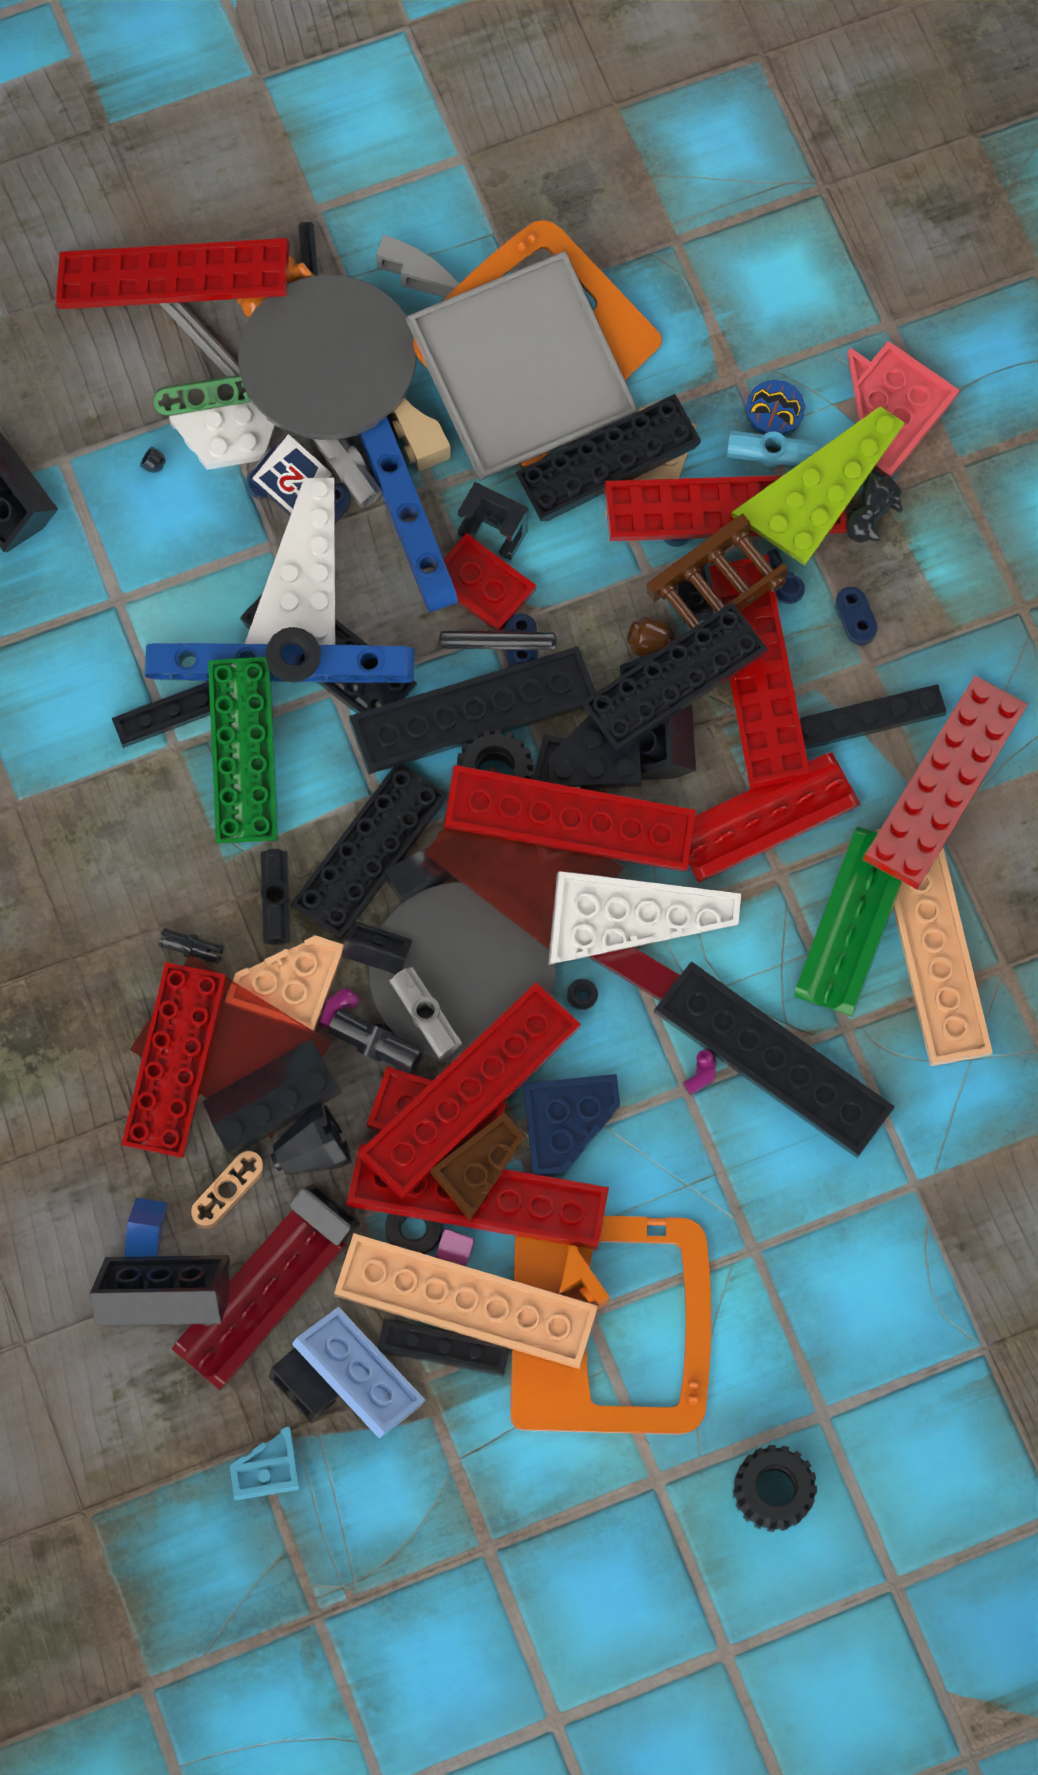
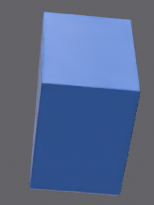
[125,1198,168,1257]

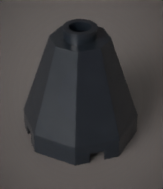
[271,1103,352,1175]

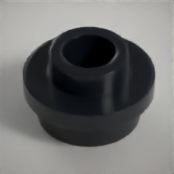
[567,979,598,1010]

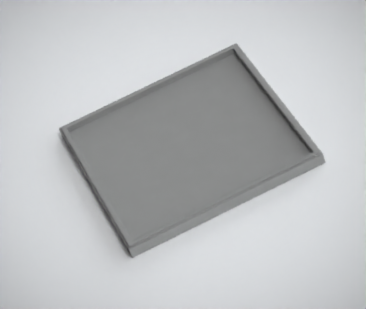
[405,251,639,481]

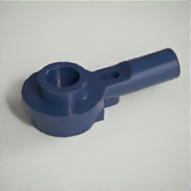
[766,549,805,604]

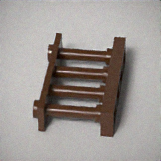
[646,513,787,629]

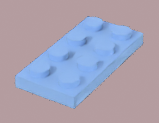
[292,1307,425,1439]

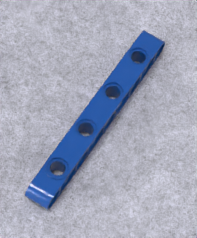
[358,416,458,613]
[144,643,415,683]

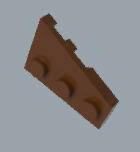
[430,1112,525,1221]

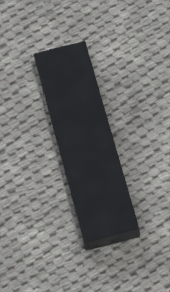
[112,682,210,748]
[378,1319,509,1377]

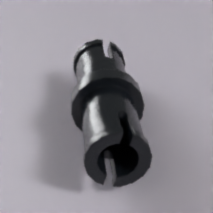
[159,928,224,964]

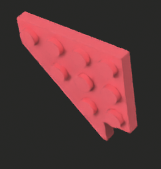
[847,341,960,478]

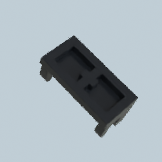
[269,1348,339,1424]

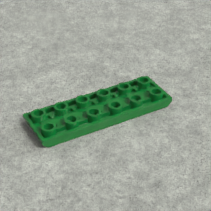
[208,657,278,844]
[794,826,903,1017]

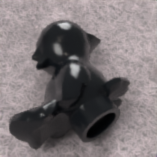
[846,473,903,543]

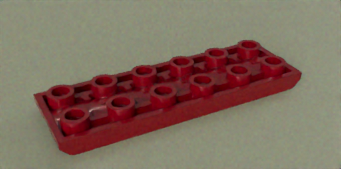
[172,1210,347,1391]

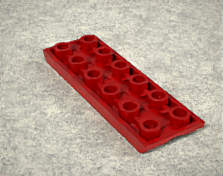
[688,752,861,884]
[121,962,226,1158]

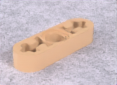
[191,1151,264,1229]

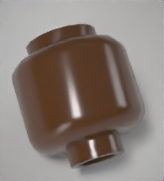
[626,617,673,657]

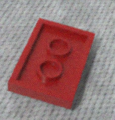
[433,533,537,631]

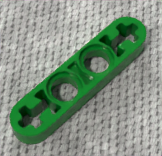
[153,375,251,415]

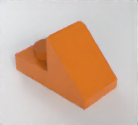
[559,1245,610,1311]

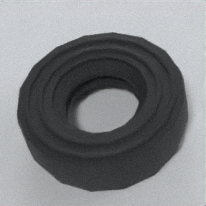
[265,627,321,683]
[385,1214,442,1254]

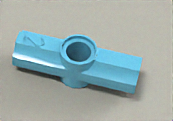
[727,430,818,468]

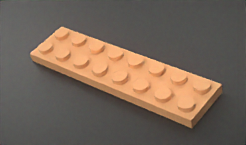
[876,829,993,1067]
[334,1233,598,1369]

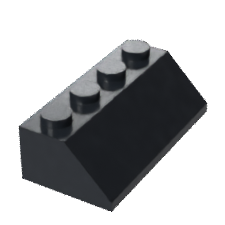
[0,432,58,552]
[620,650,696,780]
[202,1038,343,1156]
[90,1255,230,1327]

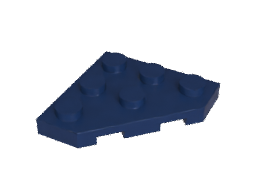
[523,1074,620,1177]

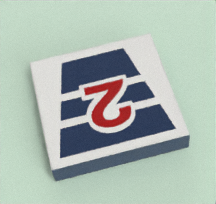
[250,434,332,516]

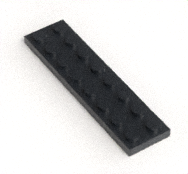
[349,646,596,775]
[654,961,895,1159]

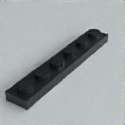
[800,684,947,750]

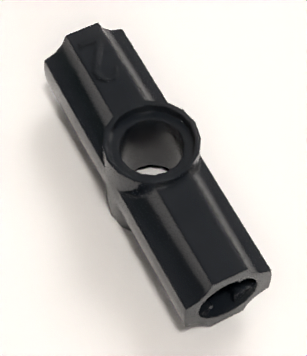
[261,849,291,946]
[328,1009,424,1074]

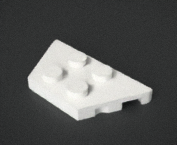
[169,402,276,470]

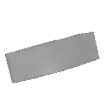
[376,235,459,298]

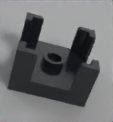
[458,482,528,561]

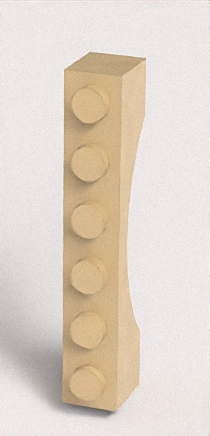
[390,398,451,472]

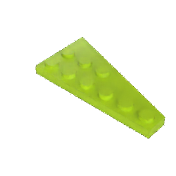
[731,406,905,566]

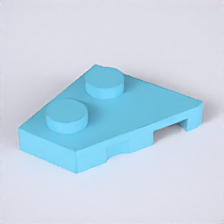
[230,1426,299,1500]

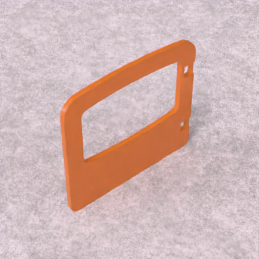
[413,220,662,468]
[511,1216,711,1435]

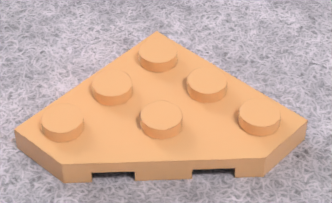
[225,935,344,1033]

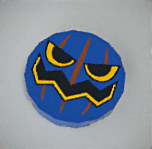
[746,380,805,436]

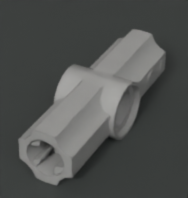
[312,438,382,508]
[389,967,462,1060]

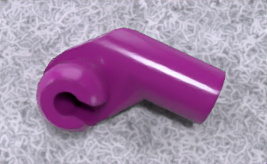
[319,989,359,1028]
[683,1049,717,1095]

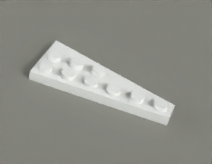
[245,478,335,645]
[548,871,741,965]

